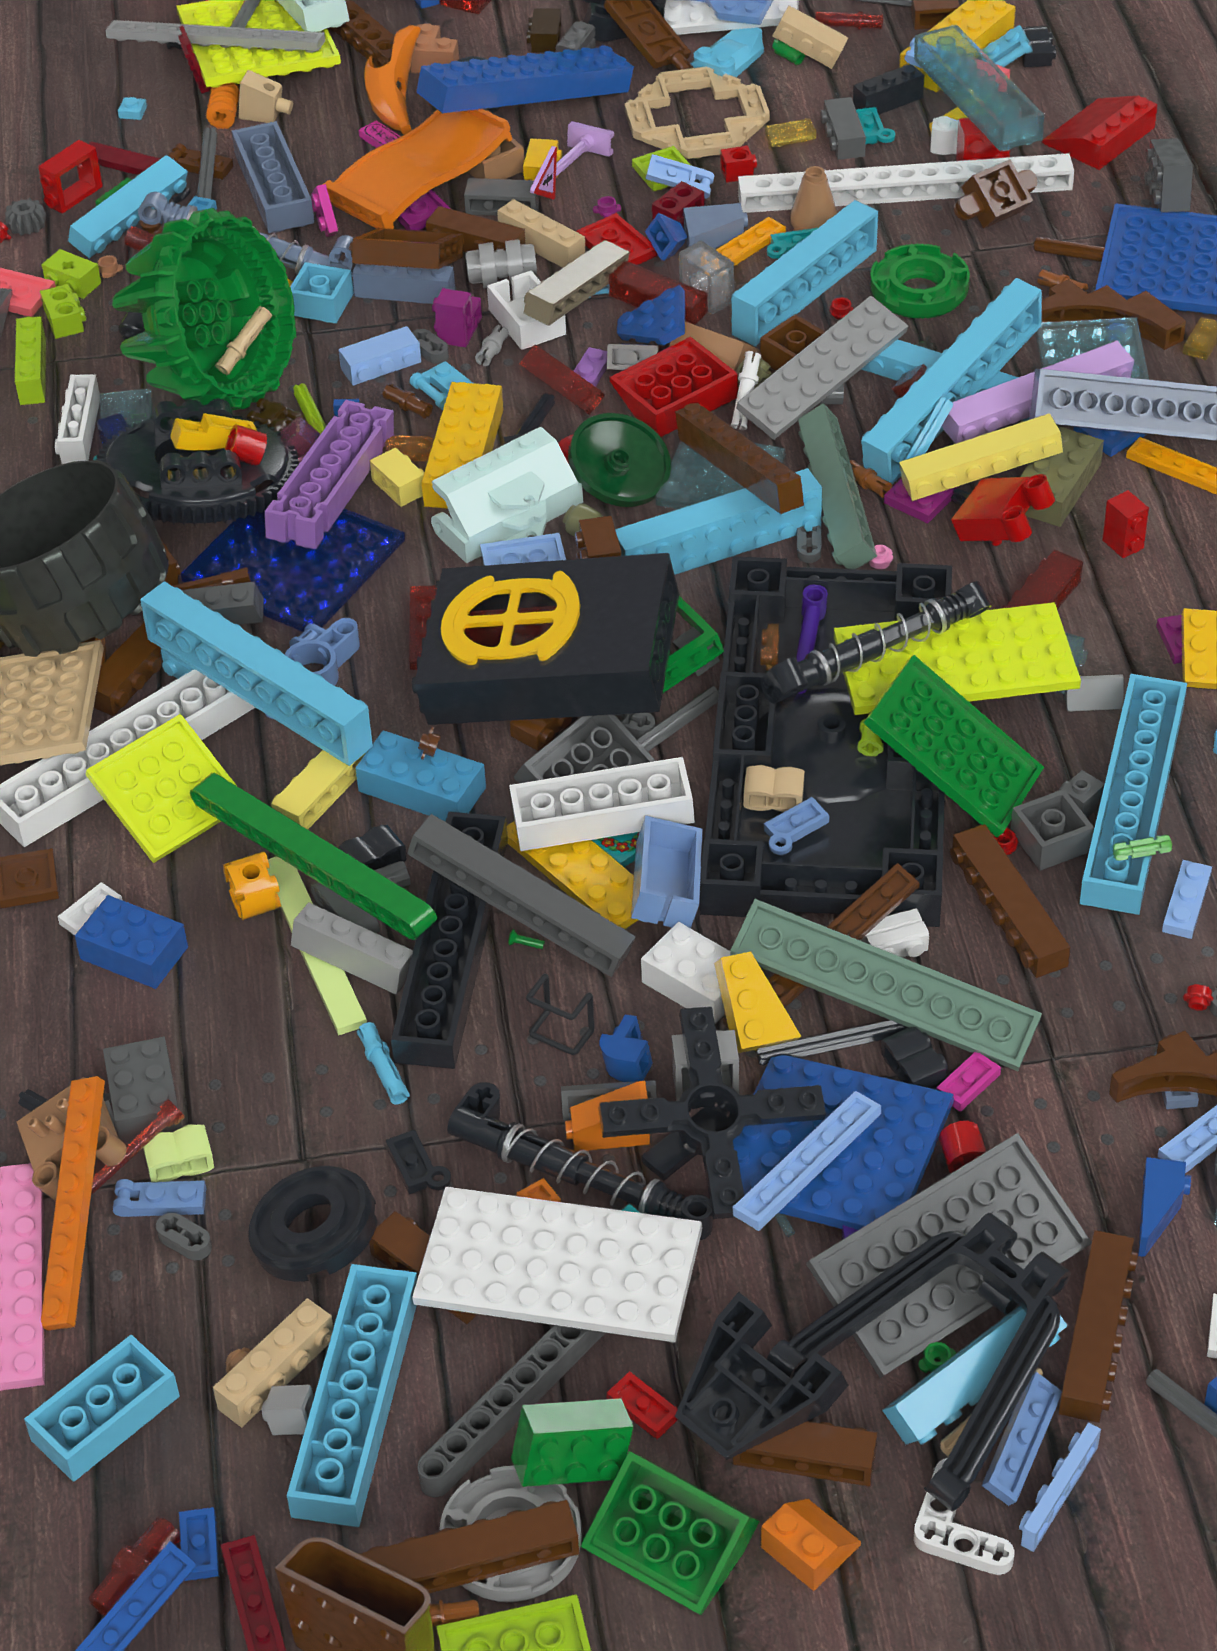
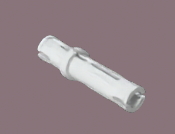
[730,351,761,430]

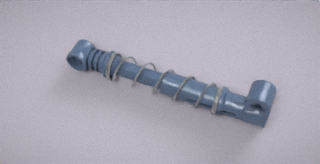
[138,192,355,275]

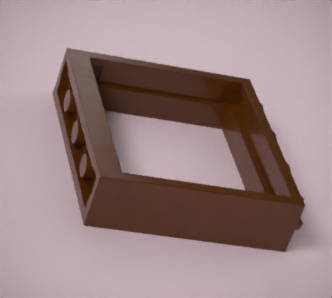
[349,228,463,269]

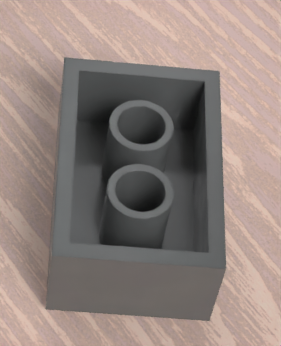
[1144,138,1193,213]
[103,1036,182,1143]

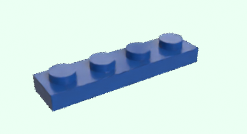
[75,1541,197,1651]

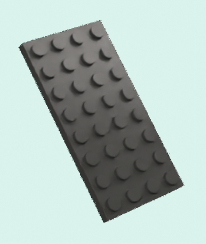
[806,1133,1092,1378]

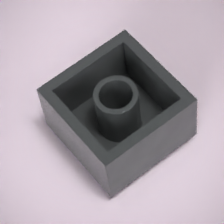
[1011,789,1094,871]

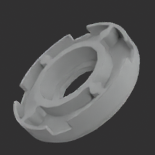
[440,1466,582,1602]

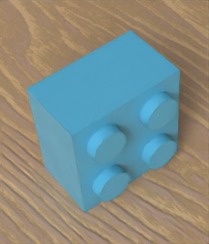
[290,262,354,323]

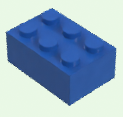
[75,895,188,989]

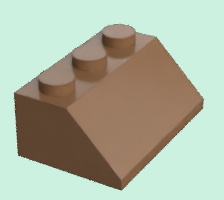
[668,322,760,371]

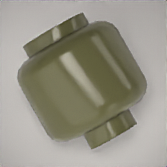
[563,503,602,537]

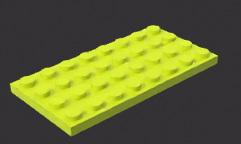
[834,602,1081,715]

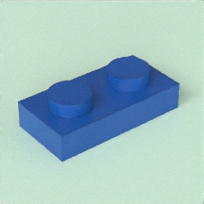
[179,1507,219,1581]

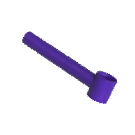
[796,584,828,694]

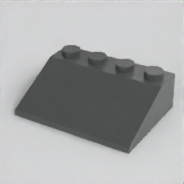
[514,715,656,783]

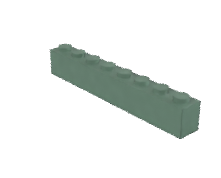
[798,403,877,569]

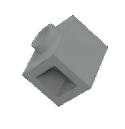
[262,1385,314,1435]

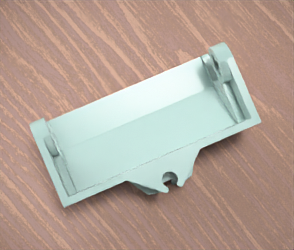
[431,427,583,563]

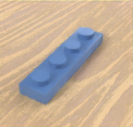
[981,1372,1062,1506]

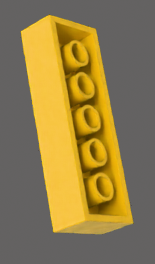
[900,0,1016,92]
[422,382,503,508]

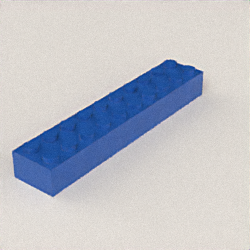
[416,46,634,113]

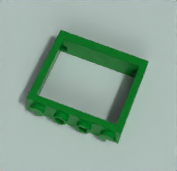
[663,596,724,693]

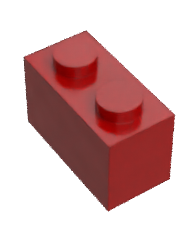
[1102,490,1149,558]

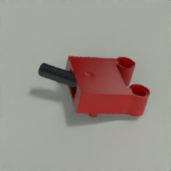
[951,474,1055,546]

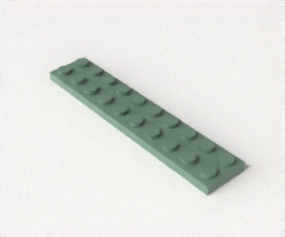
[730,899,1042,1071]

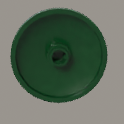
[568,413,671,507]

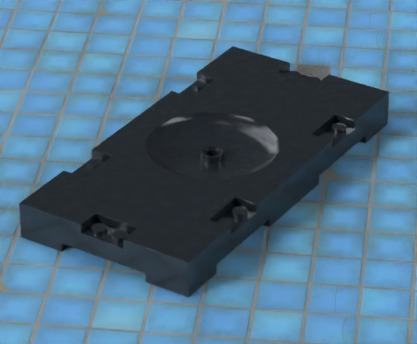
[700,556,952,927]

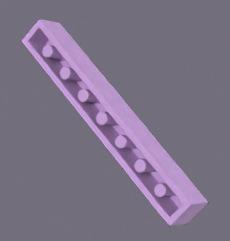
[941,341,1135,444]

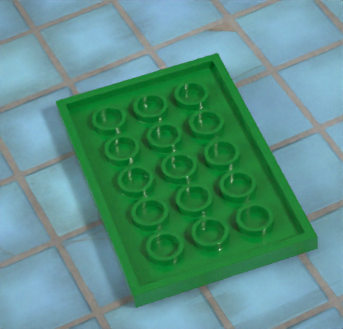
[863,655,1044,838]

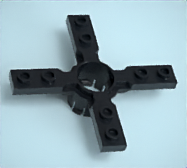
[598,1006,826,1219]

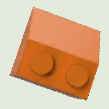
[761,1499,861,1591]

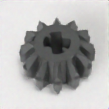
[5,198,46,236]

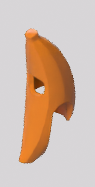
[365,25,421,135]

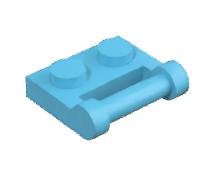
[981,25,1033,67]
[409,361,474,410]

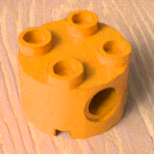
[223,852,281,920]

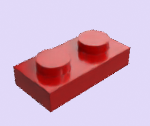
[606,1371,678,1440]

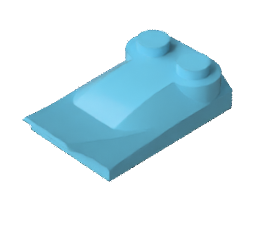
[690,27,764,77]

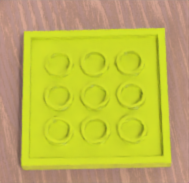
[85,714,237,863]

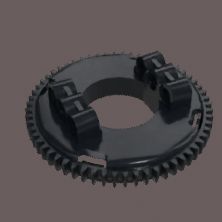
[96,398,299,526]

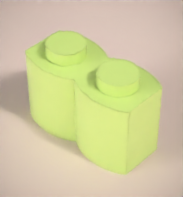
[142,1125,214,1182]

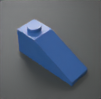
[1138,1157,1191,1257]

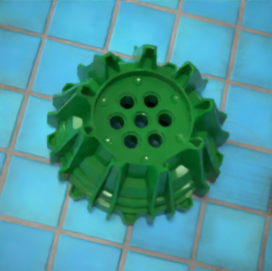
[112,208,296,410]

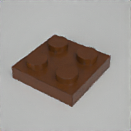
[0,848,59,909]

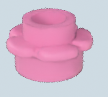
[869,545,893,569]

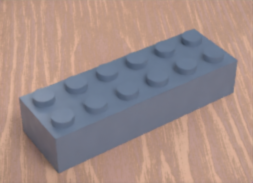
[231,121,314,233]

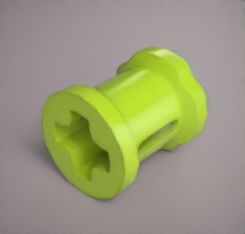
[857,719,884,756]

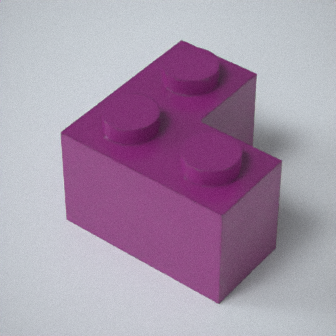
[432,288,482,348]

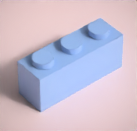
[338,326,421,385]

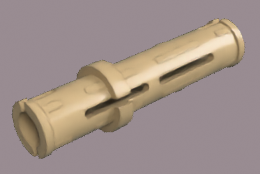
[215,306,272,375]

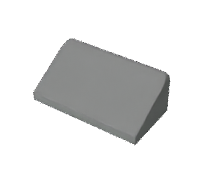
[1064,674,1124,711]

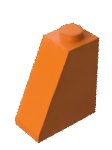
[565,1081,650,1152]

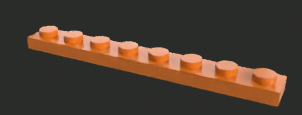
[41,1076,105,1331]

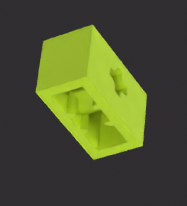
[42,249,101,299]

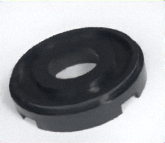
[248,1166,378,1282]

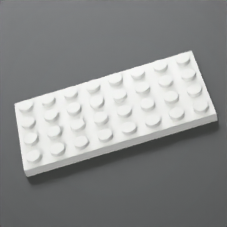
[412,1187,702,1342]

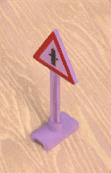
[530,121,614,200]

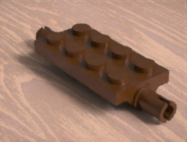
[603,0,694,70]

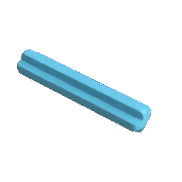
[903,397,953,461]

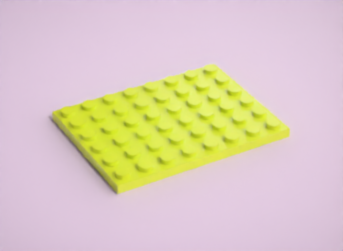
[177,0,341,88]

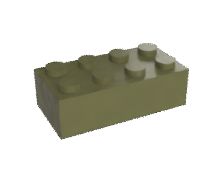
[1020,426,1104,527]

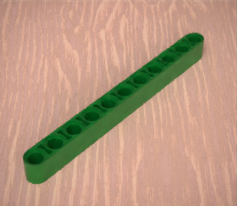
[190,773,437,940]

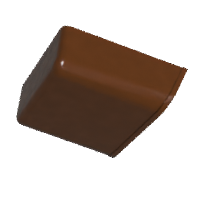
[274,1537,435,1651]

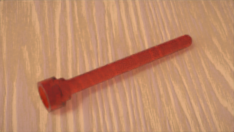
[91,1099,185,1196]

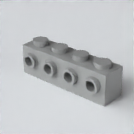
[291,903,413,994]

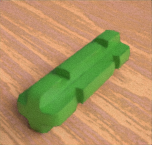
[1113,835,1172,861]

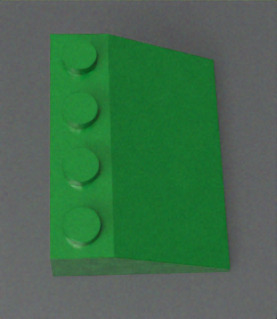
[581,1451,760,1615]

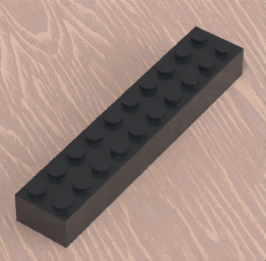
[391,811,508,1069]

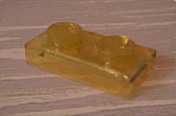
[765,118,816,147]
[1183,317,1217,360]

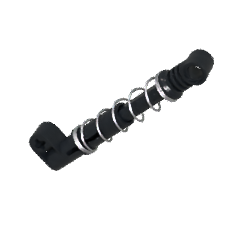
[761,581,992,704]
[447,1082,713,1240]

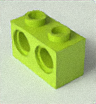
[40,284,86,339]

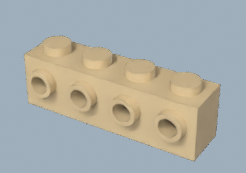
[497,199,585,268]
[213,1298,334,1428]

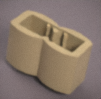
[744,765,805,812]

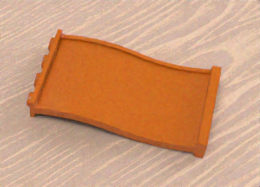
[324,109,513,229]

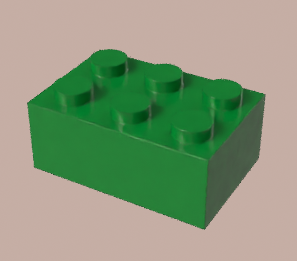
[511,1398,634,1487]

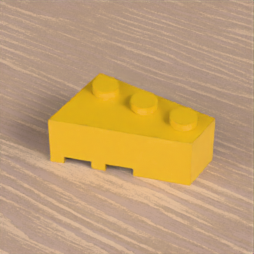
[714,952,802,1053]

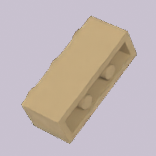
[772,5,848,69]

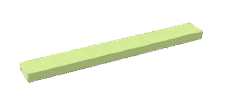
[267,856,367,1036]

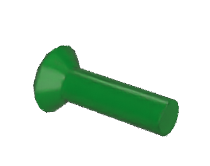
[508,929,545,950]

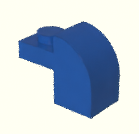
[600,1014,653,1082]

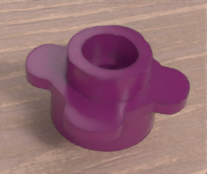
[593,196,621,218]

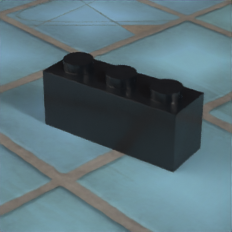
[853,64,924,115]

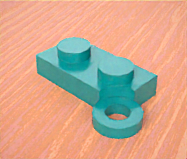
[856,107,895,144]
[767,227,818,259]

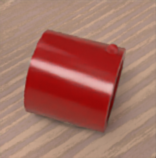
[225,424,267,465]
[939,1121,987,1173]

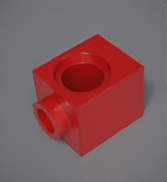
[720,145,757,183]

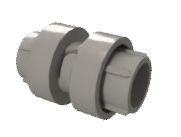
[466,239,537,288]

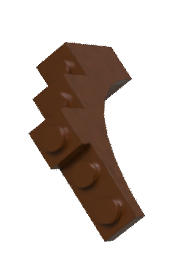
[1037,279,1186,350]
[1109,1030,1217,1103]

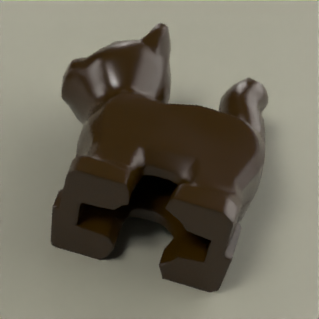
[247,398,303,438]

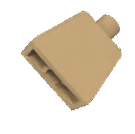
[238,70,293,123]

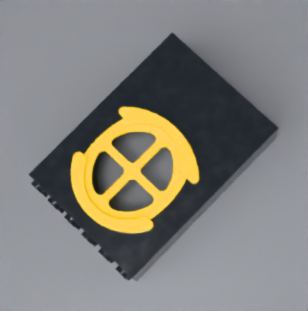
[412,553,680,725]

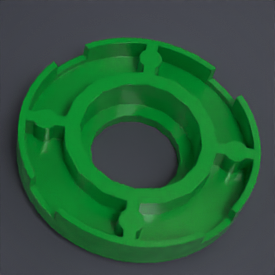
[870,244,970,318]

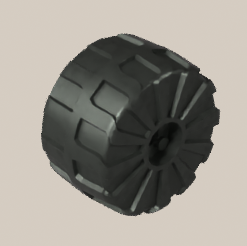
[0,460,169,657]

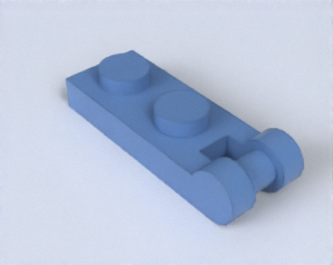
[113,1179,206,1217]

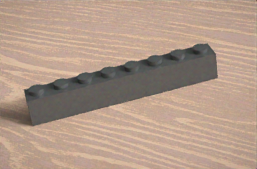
[407,814,636,977]

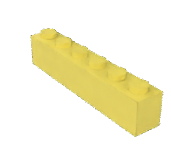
[899,413,1063,501]

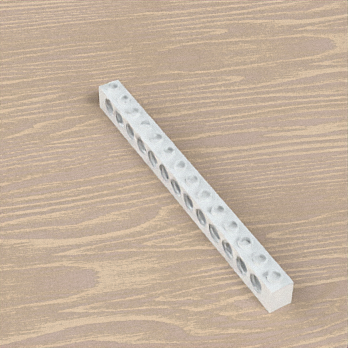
[738,153,1074,213]

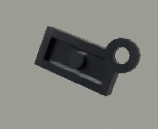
[385,1129,451,1195]

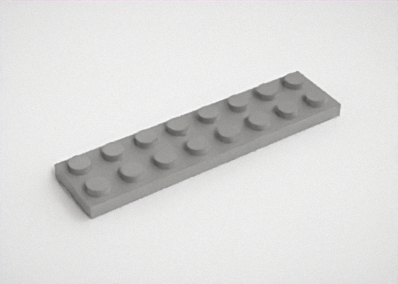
[736,296,908,440]

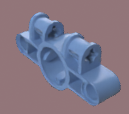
[265,618,360,719]

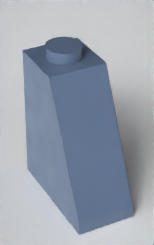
[683,203,748,257]

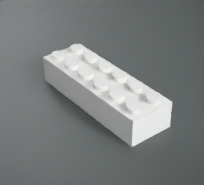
[509,757,695,851]

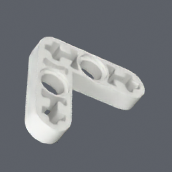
[913,1458,1014,1575]

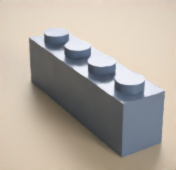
[352,264,455,304]

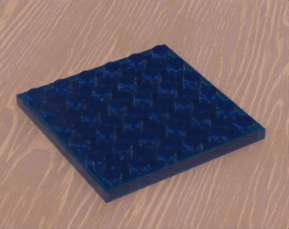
[181,482,405,632]

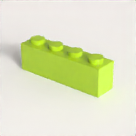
[15,316,46,405]

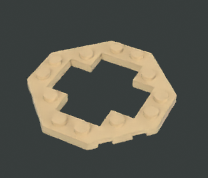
[625,67,770,159]

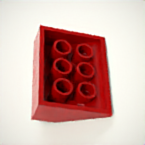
[1042,96,1158,170]
[609,337,738,437]

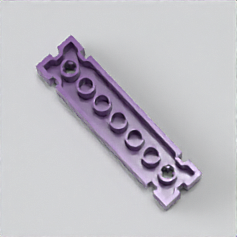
[265,400,394,549]

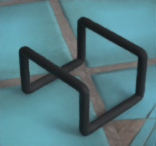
[526,973,595,1055]

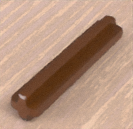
[1034,237,1105,261]

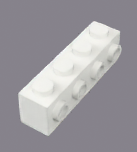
[55,374,100,464]

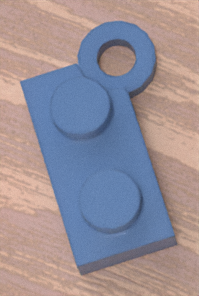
[764,797,829,855]

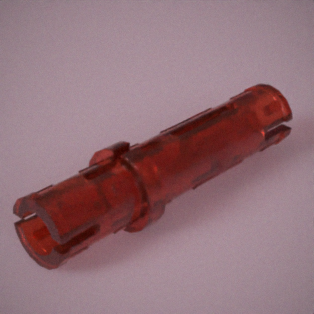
[815,11,883,30]

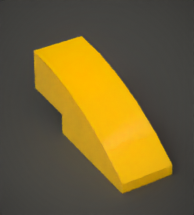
[170,413,257,451]

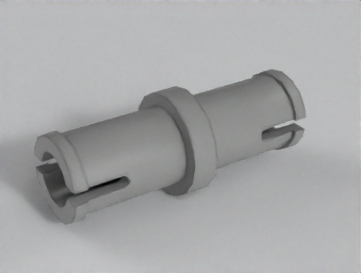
[475,325,508,366]

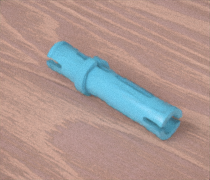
[357,1022,410,1104]

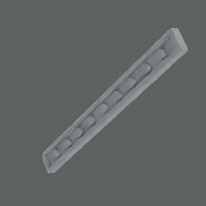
[106,20,325,53]

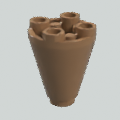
[790,166,837,231]

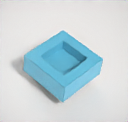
[118,97,147,120]

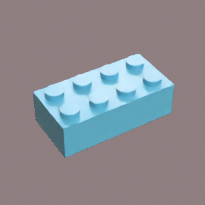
[24,1335,180,1482]

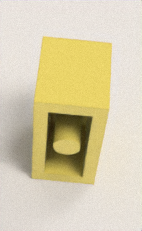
[370,447,425,507]

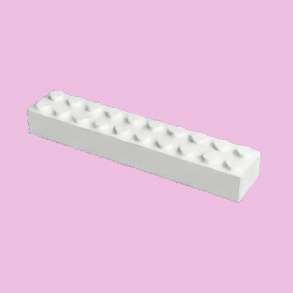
[0,669,256,847]

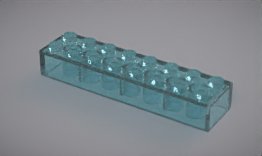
[914,24,1044,151]

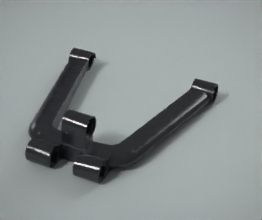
[767,1213,1071,1512]

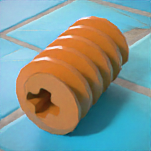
[206,83,240,129]

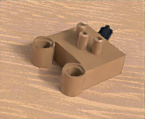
[17,1077,127,1201]

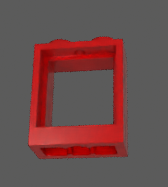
[38,139,103,214]

